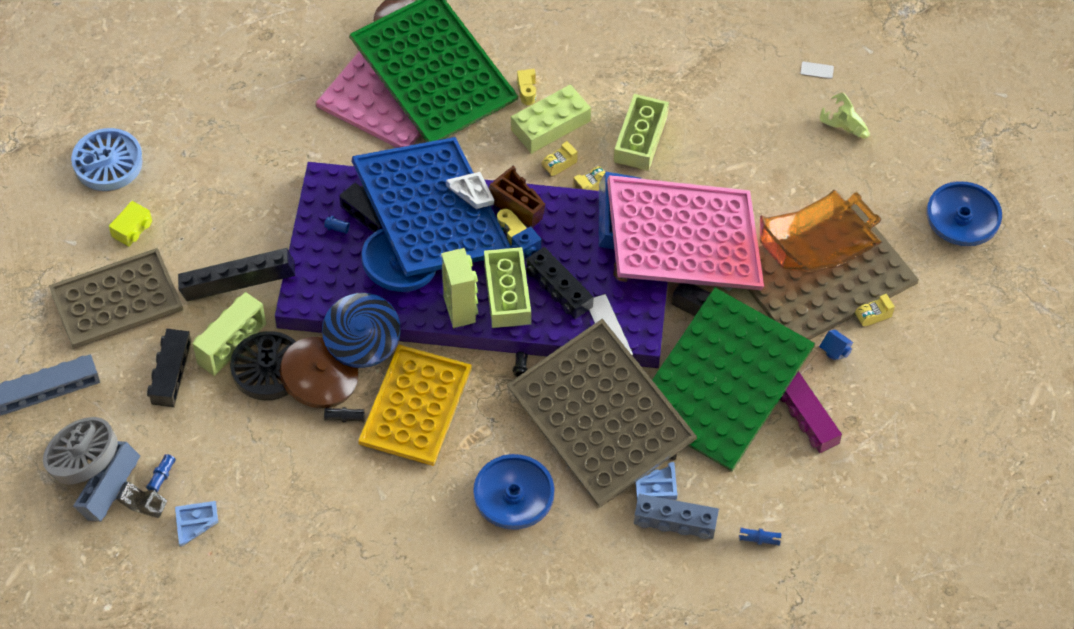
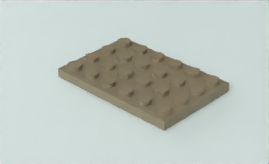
[49,248,183,349]

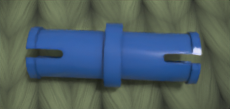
[146,454,176,493]
[739,527,781,546]

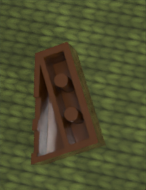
[489,165,545,228]

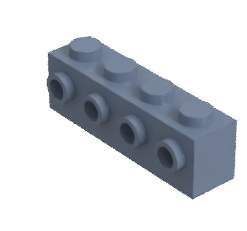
[73,441,140,521]
[634,494,719,539]

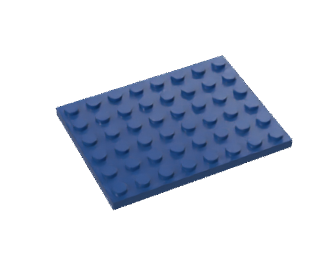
[351,137,511,277]

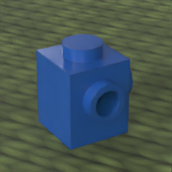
[511,227,541,260]
[819,330,854,360]

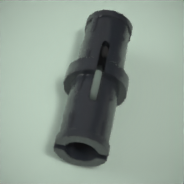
[324,407,365,423]

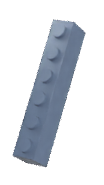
[0,354,100,416]

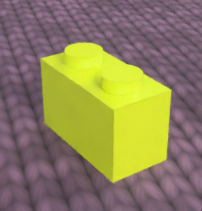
[109,201,152,247]

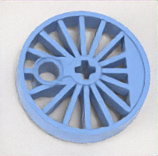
[71,128,142,191]

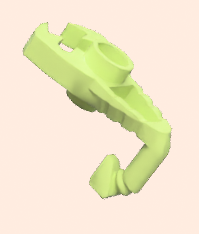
[820,93,870,139]

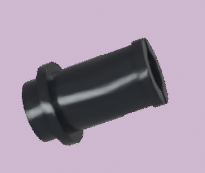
[513,352,528,377]

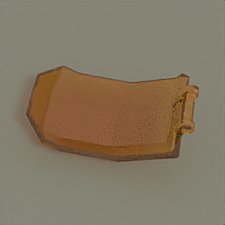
[760,189,882,273]

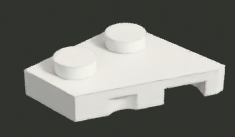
[446,172,494,209]

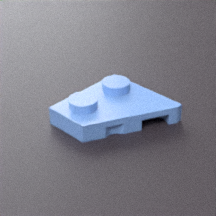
[635,462,677,501]
[175,501,219,546]

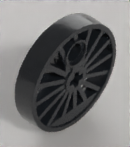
[230,331,296,401]

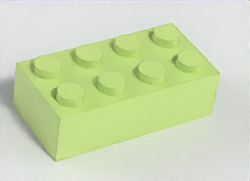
[511,84,591,154]
[614,94,669,171]
[484,247,531,328]
[441,248,478,328]
[192,292,266,376]

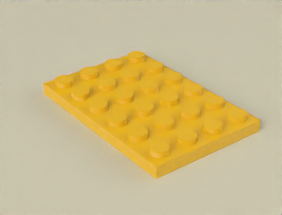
[358,344,472,466]

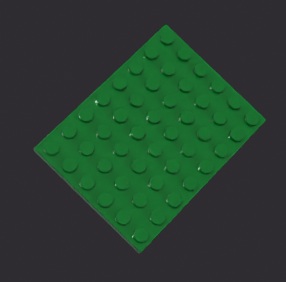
[349,0,519,142]
[652,287,815,471]

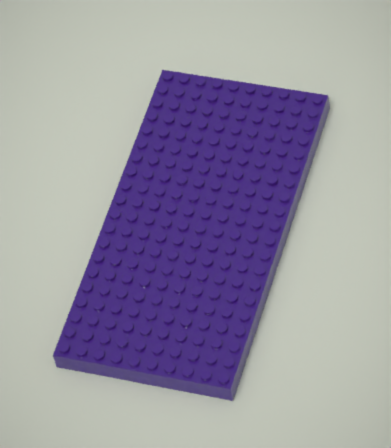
[275,162,668,369]

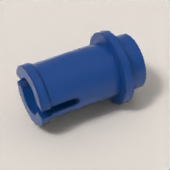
[324,216,350,234]

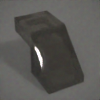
[116,481,168,518]

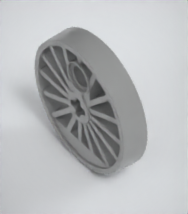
[43,417,118,484]

